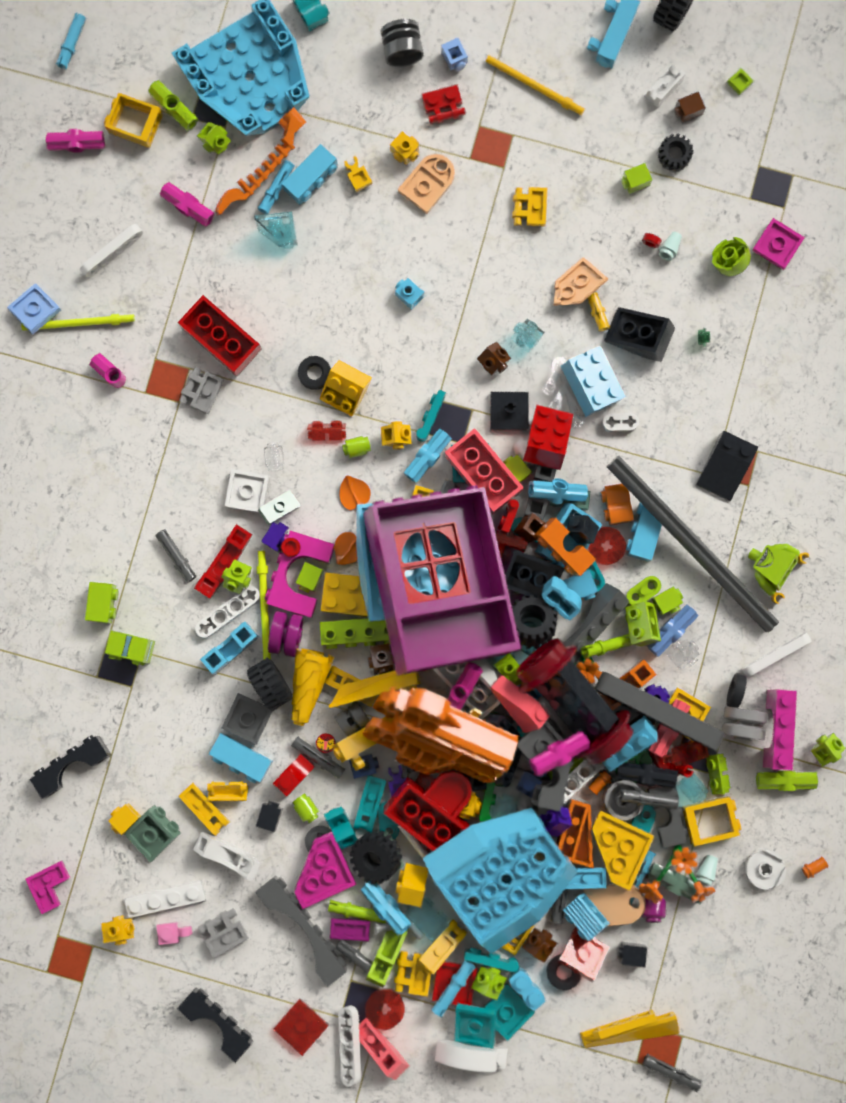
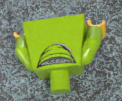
[748,544,809,604]

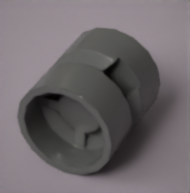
[334,702,370,737]

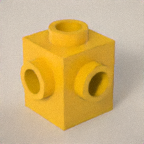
[390,131,419,165]
[381,421,412,450]
[458,791,482,820]
[101,915,135,945]

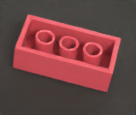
[444,428,524,515]

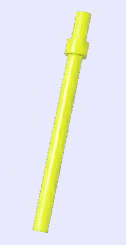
[21,314,135,331]
[256,551,271,660]

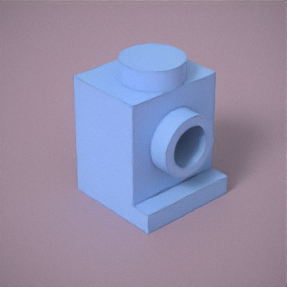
[441,38,468,71]

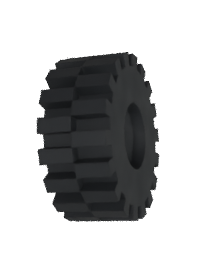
[349,830,402,884]

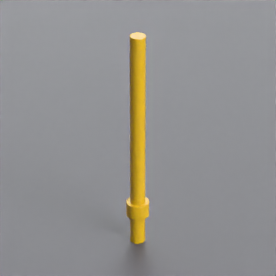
[485,55,585,116]

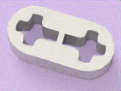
[602,413,639,432]

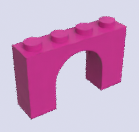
[265,530,335,618]
[763,689,797,771]

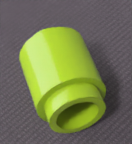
[342,436,371,459]
[292,793,320,823]

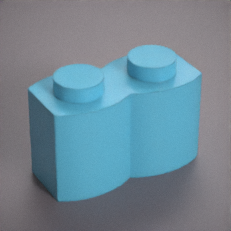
[542,576,582,620]
[508,967,546,1011]

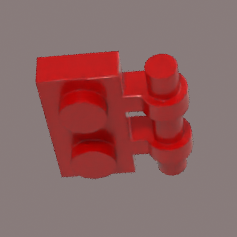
[422,84,466,124]
[497,499,519,538]

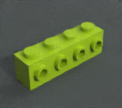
[320,618,390,649]

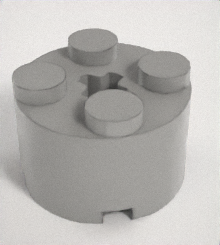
[602,779,644,820]

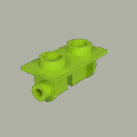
[706,753,731,794]

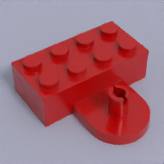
[384,770,472,851]

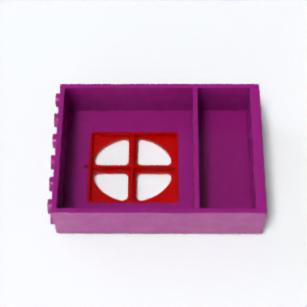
[363,485,521,676]

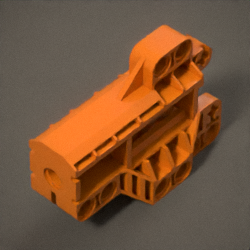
[363,687,518,783]

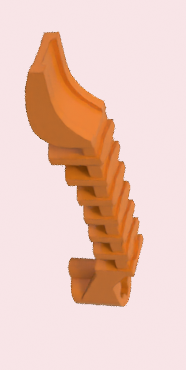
[215,107,306,216]

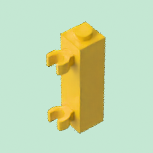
[333,717,393,771]

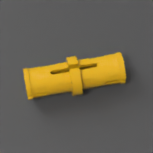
[587,292,610,332]

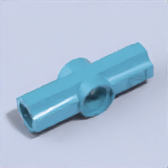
[404,429,452,483]
[528,478,588,504]
[361,880,411,936]

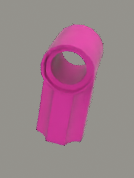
[89,353,126,388]

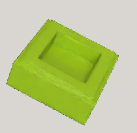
[727,68,754,96]

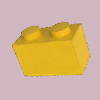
[395,863,428,907]

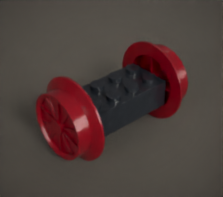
[515,638,633,766]

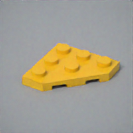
[592,810,654,891]

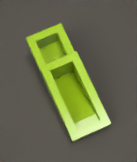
[365,929,409,988]

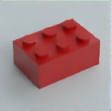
[523,405,574,470]

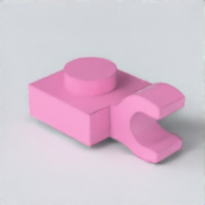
[157,922,193,945]

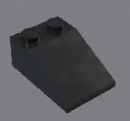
[605,307,675,362]
[696,431,758,501]
[501,545,564,601]

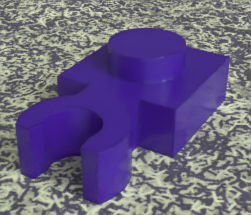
[388,765,407,797]

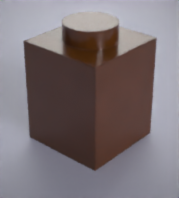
[674,91,706,123]
[514,513,545,543]

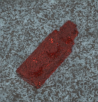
[662,740,709,766]

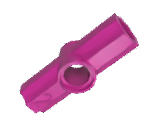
[46,129,105,153]
[159,181,215,227]
[447,662,483,711]
[529,732,589,776]

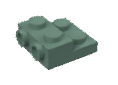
[124,805,181,863]

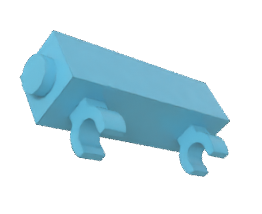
[587,0,640,68]

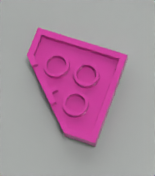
[294,832,356,909]

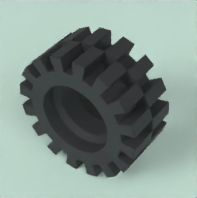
[658,134,694,171]

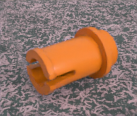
[588,770,613,795]
[802,857,829,878]

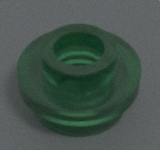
[698,328,710,347]

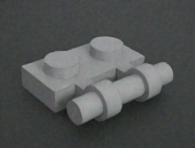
[179,367,224,414]
[199,908,249,958]

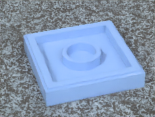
[7,283,61,334]

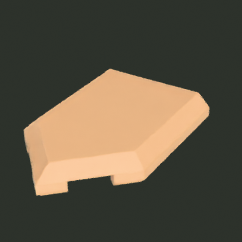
[553,257,608,306]

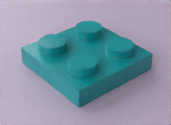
[483,983,535,1041]
[455,1003,496,1049]

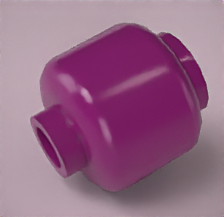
[641,898,666,923]

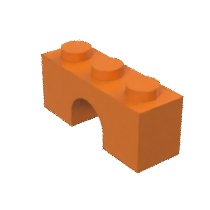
[535,518,596,576]
[599,660,657,711]

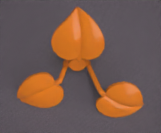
[334,475,371,565]

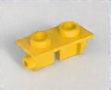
[207,781,248,801]

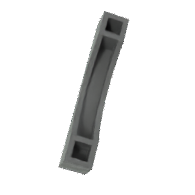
[563,583,630,664]
[255,875,347,987]

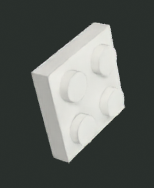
[225,469,270,513]

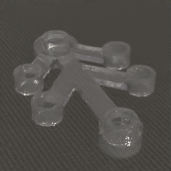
[543,357,585,429]

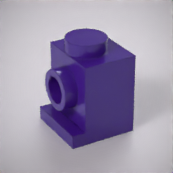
[261,522,289,553]
[539,807,572,837]

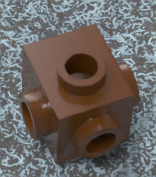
[477,342,511,376]
[368,643,394,675]
[522,927,558,963]

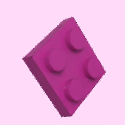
[752,218,805,270]

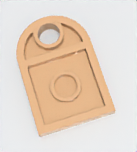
[398,154,455,214]
[583,884,645,926]

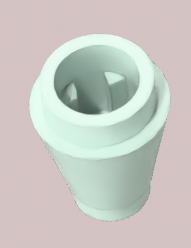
[659,232,682,261]
[696,855,718,886]

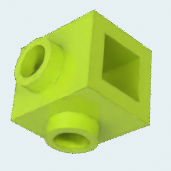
[197,122,231,155]
[222,559,252,594]
[811,733,846,767]
[472,966,507,1000]

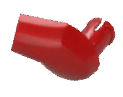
[649,751,693,778]

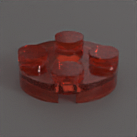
[587,527,626,565]
[365,988,405,1030]

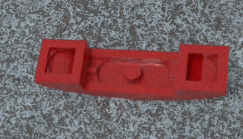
[194,524,253,599]

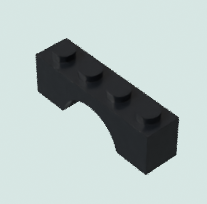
[29,735,112,799]
[177,987,253,1063]

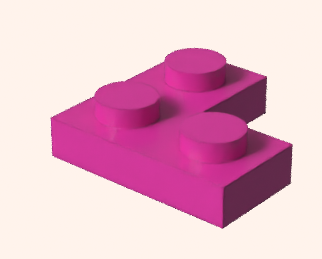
[25,861,70,914]

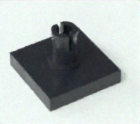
[490,392,529,431]

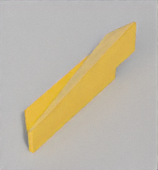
[329,670,421,708]
[580,1009,680,1048]

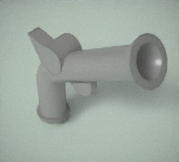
[374,913,424,940]

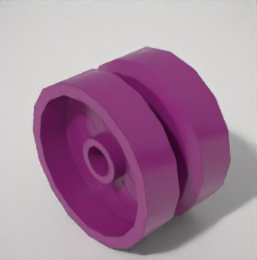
[268,611,303,657]

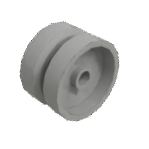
[722,707,768,741]

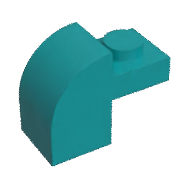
[324,806,358,850]

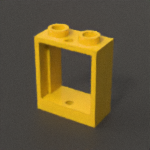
[104,92,163,148]
[682,796,741,846]

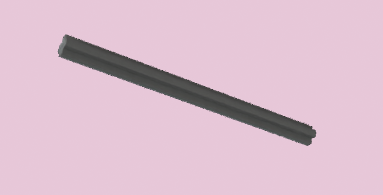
[607,456,779,632]

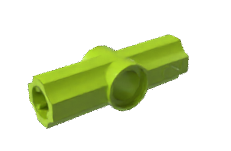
[147,80,198,131]
[756,770,818,791]

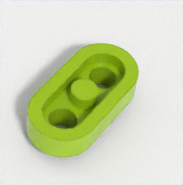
[626,576,661,605]

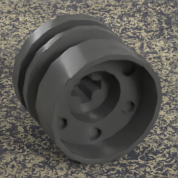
[380,19,424,67]

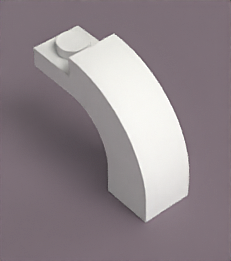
[193,832,261,881]
[435,1040,508,1072]

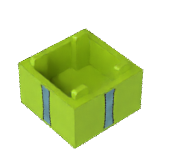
[105,630,155,666]

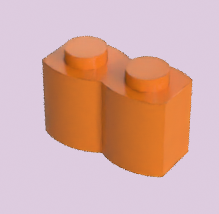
[600,484,634,526]

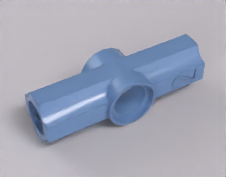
[646,604,699,657]

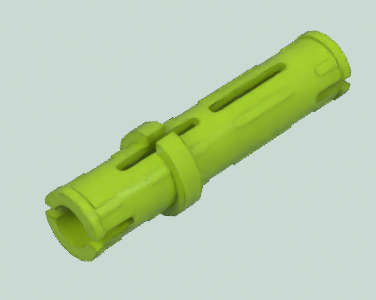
[581,634,631,658]
[328,899,386,924]

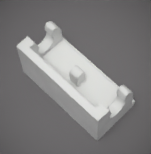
[644,64,686,108]

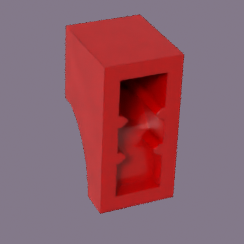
[273,754,315,796]

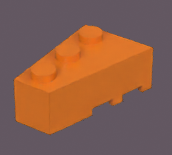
[556,799,593,868]

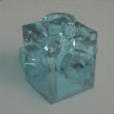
[511,318,545,353]

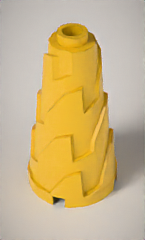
[291,648,334,726]

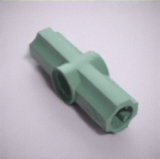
[647,862,706,904]

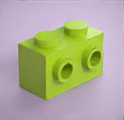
[85,582,119,623]
[625,601,661,647]

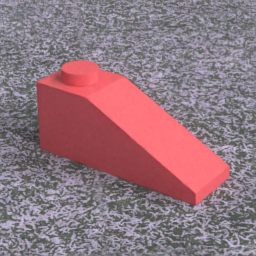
[490,675,549,733]
[359,1018,410,1080]

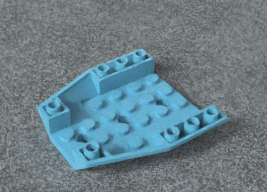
[171,0,310,136]
[423,808,578,953]

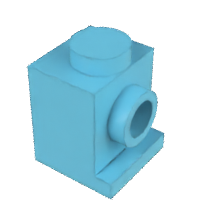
[395,278,425,310]

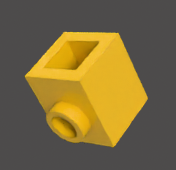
[108,803,141,835]

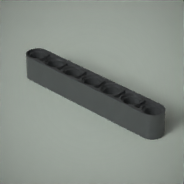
[594,671,725,752]

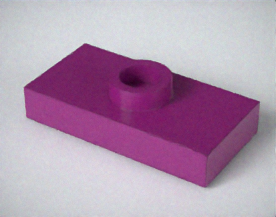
[330,918,370,942]

